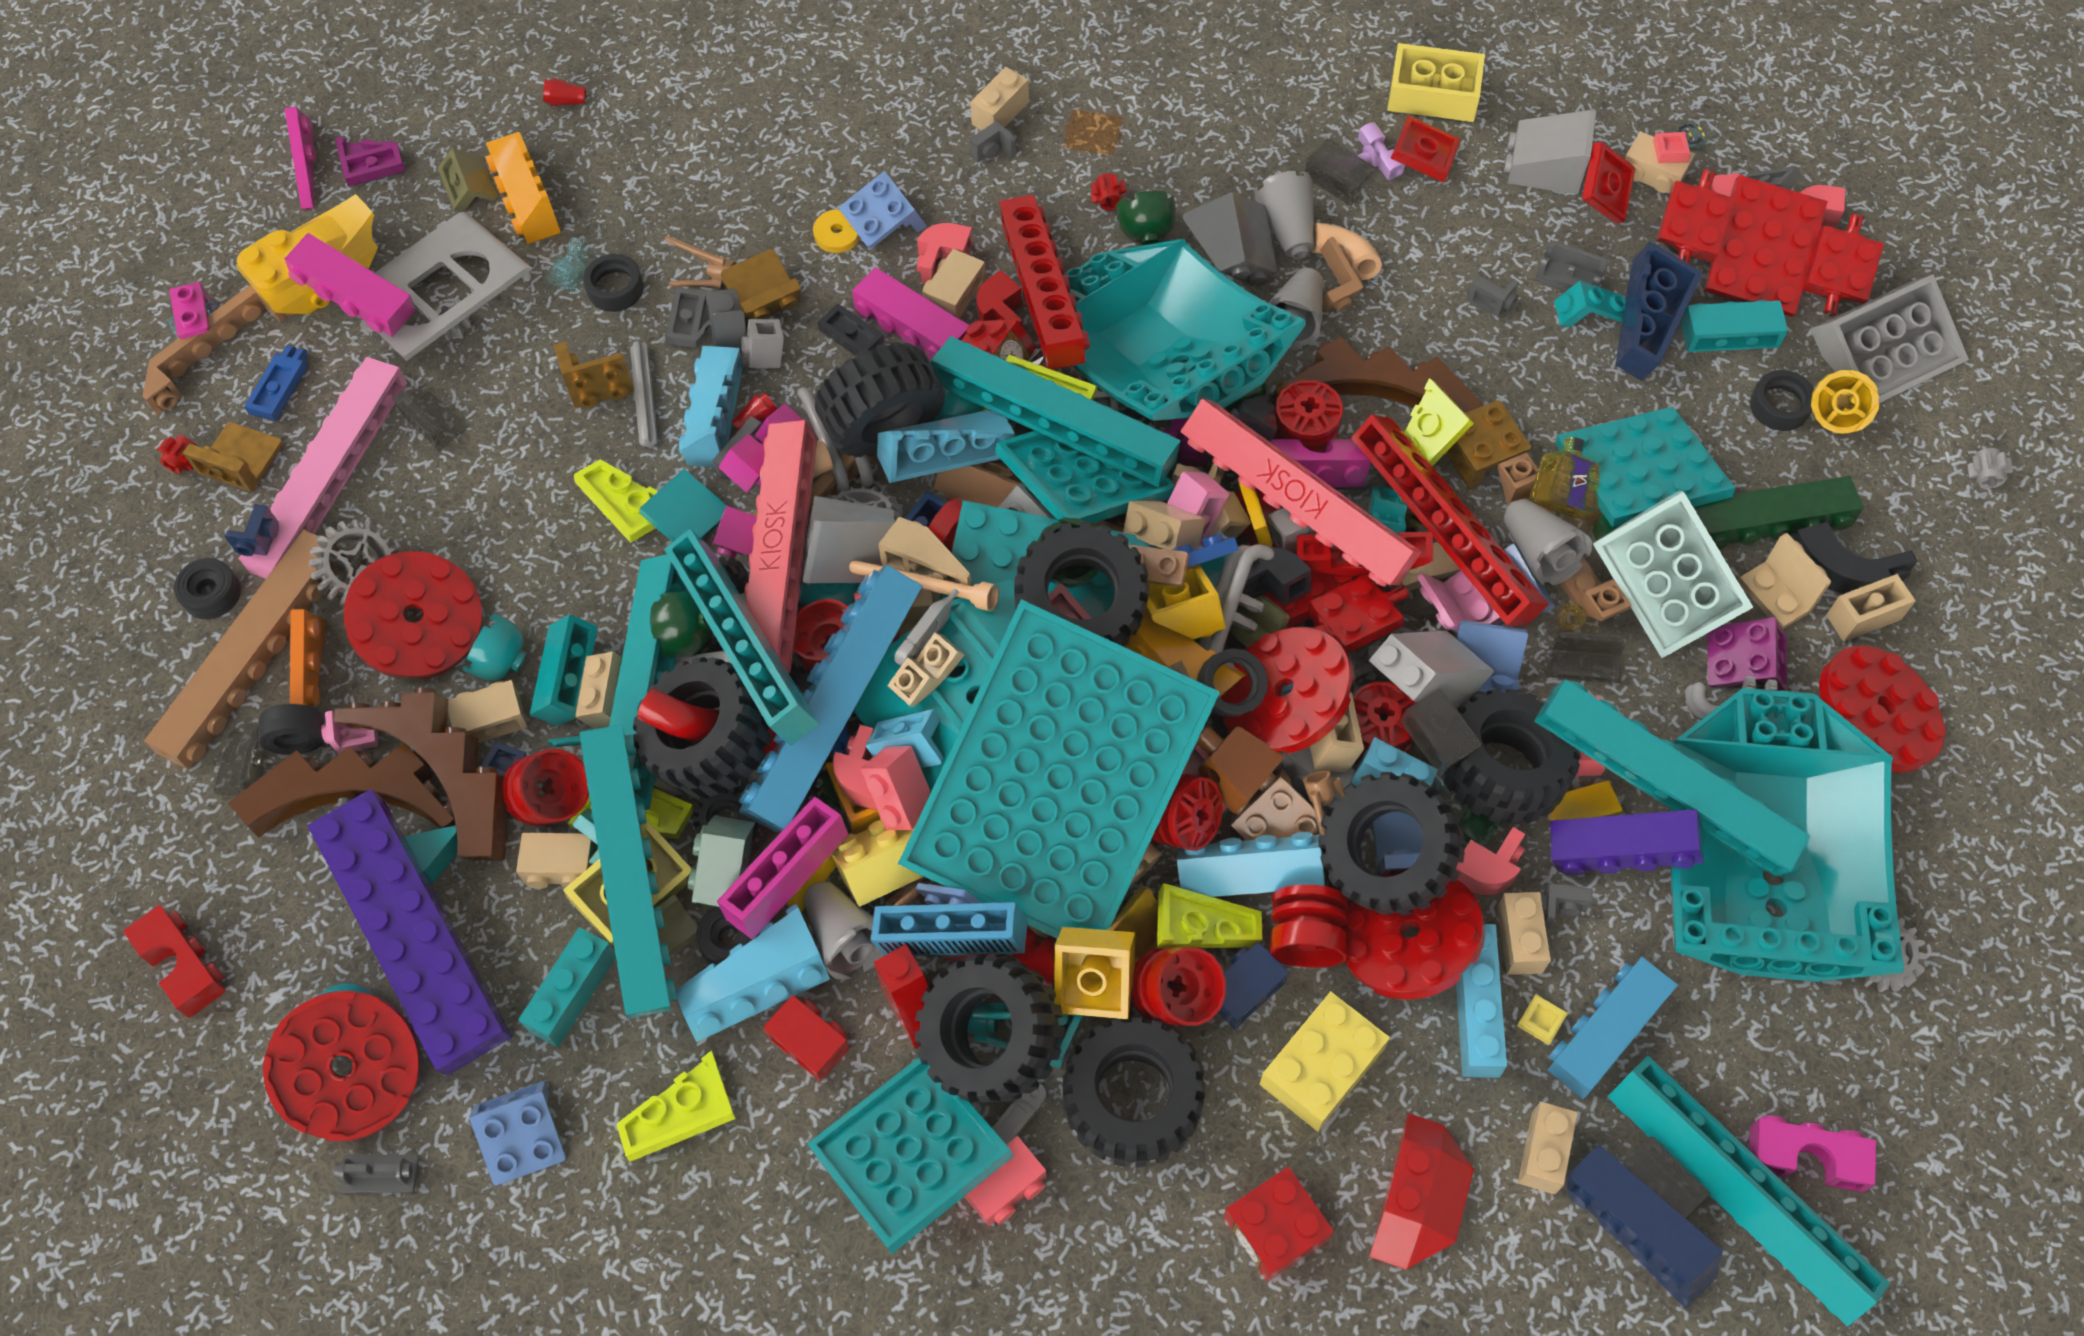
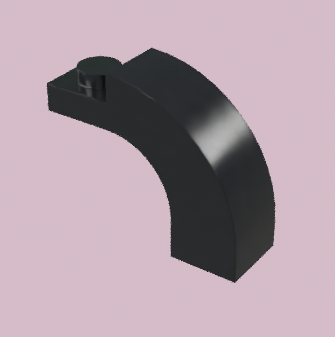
[1792,522,1918,594]

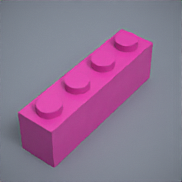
[284,233,415,337]
[852,267,969,360]
[717,796,848,940]

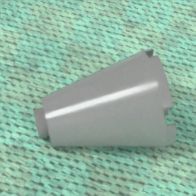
[1254,171,1314,260]
[1268,268,1324,350]
[1504,499,1592,586]
[803,882,885,980]

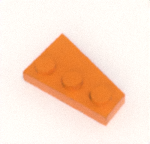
[290,609,327,708]

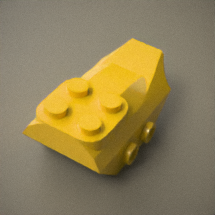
[236,194,378,315]

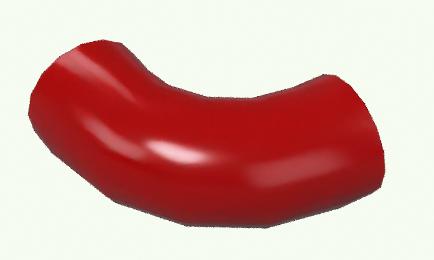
[637,688,719,743]

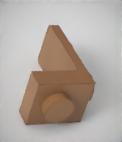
[1321,237,1364,313]
[1127,545,1189,587]

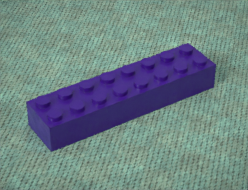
[307,789,513,1075]

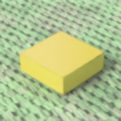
[1517,994,1568,1045]

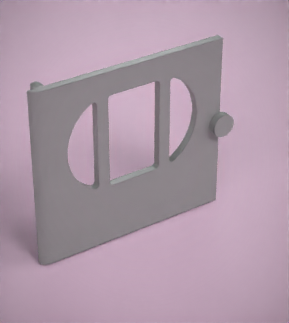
[360,212,533,361]

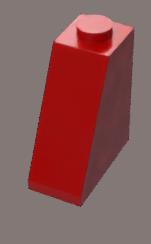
[874,945,929,1049]

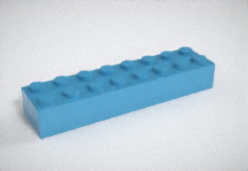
[738,565,922,832]

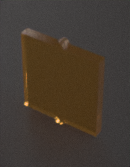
[1063,109,1122,155]

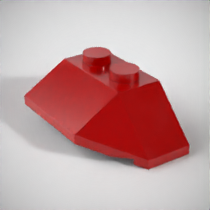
[1369,1113,1474,1270]

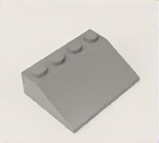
[1811,274,1969,403]

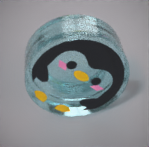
[1677,123,1706,152]

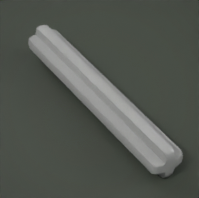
[630,341,658,448]

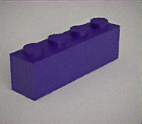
[1550,810,1704,876]

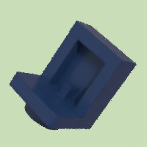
[224,504,279,556]

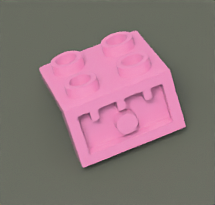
[1417,570,1503,632]

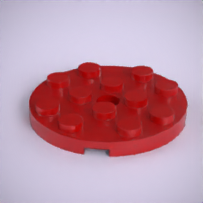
[344,551,482,680]
[1221,627,1355,754]
[1819,645,1946,773]
[1341,870,1485,1000]
[263,990,420,1142]

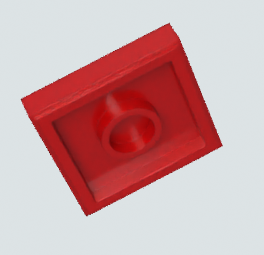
[1391,115,1461,183]
[1582,142,1636,223]

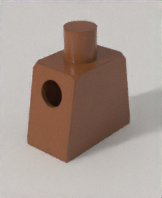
[1197,726,1284,814]

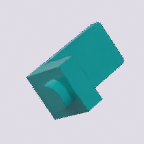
[1554,280,1626,327]

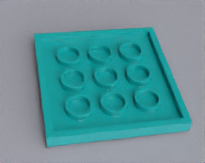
[1555,407,1735,528]
[995,431,1175,524]
[807,1057,1014,1254]

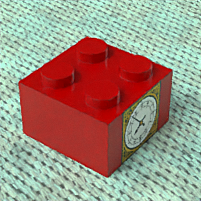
[961,320,1037,361]
[1223,1166,1334,1282]

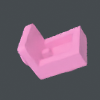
[321,710,379,755]

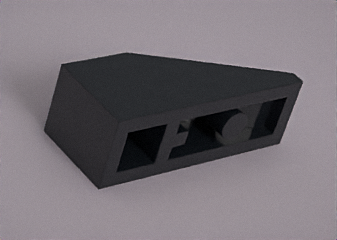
[1229,394,1277,442]

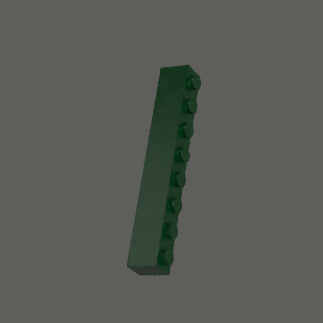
[1592,476,1864,564]

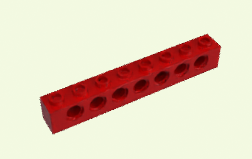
[999,195,1090,370]
[1351,414,1549,627]

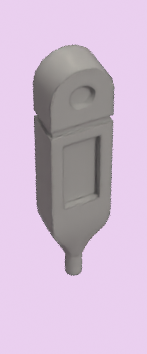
[895,589,959,666]
[992,1084,1046,1144]

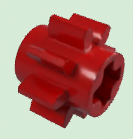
[1090,173,1127,211]
[157,435,197,474]

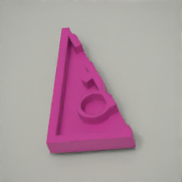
[284,107,316,210]

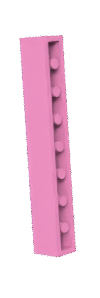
[238,357,408,579]

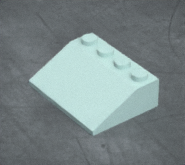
[1592,491,1753,658]

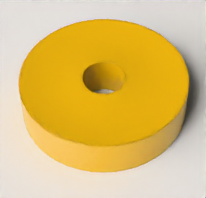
[813,209,860,253]

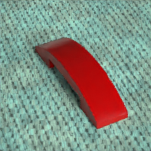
[1297,532,1433,576]

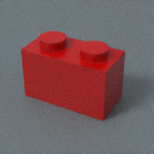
[763,995,850,1082]

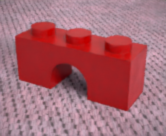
[123,904,226,1018]

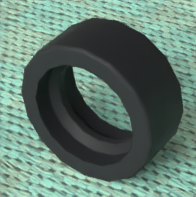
[583,253,644,312]
[1750,370,1814,431]
[1197,648,1268,717]

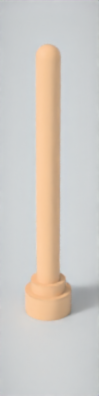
[849,561,999,612]

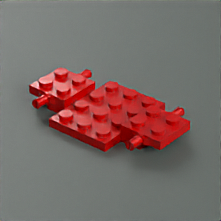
[1656,169,1884,317]
[1234,488,1409,653]

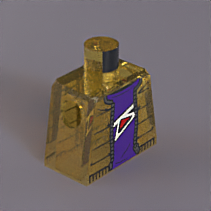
[1529,437,1599,518]

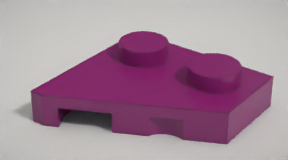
[335,137,406,187]

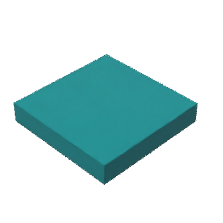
[639,469,727,542]

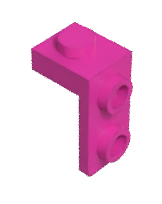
[169,281,214,339]

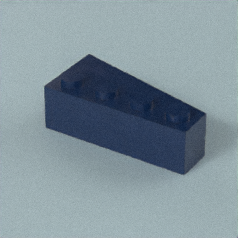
[1615,241,1703,381]
[1567,1145,1723,1309]

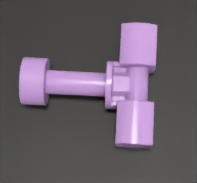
[1327,122,1405,183]

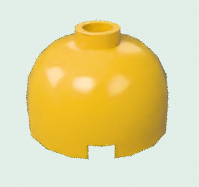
[1811,370,1879,434]

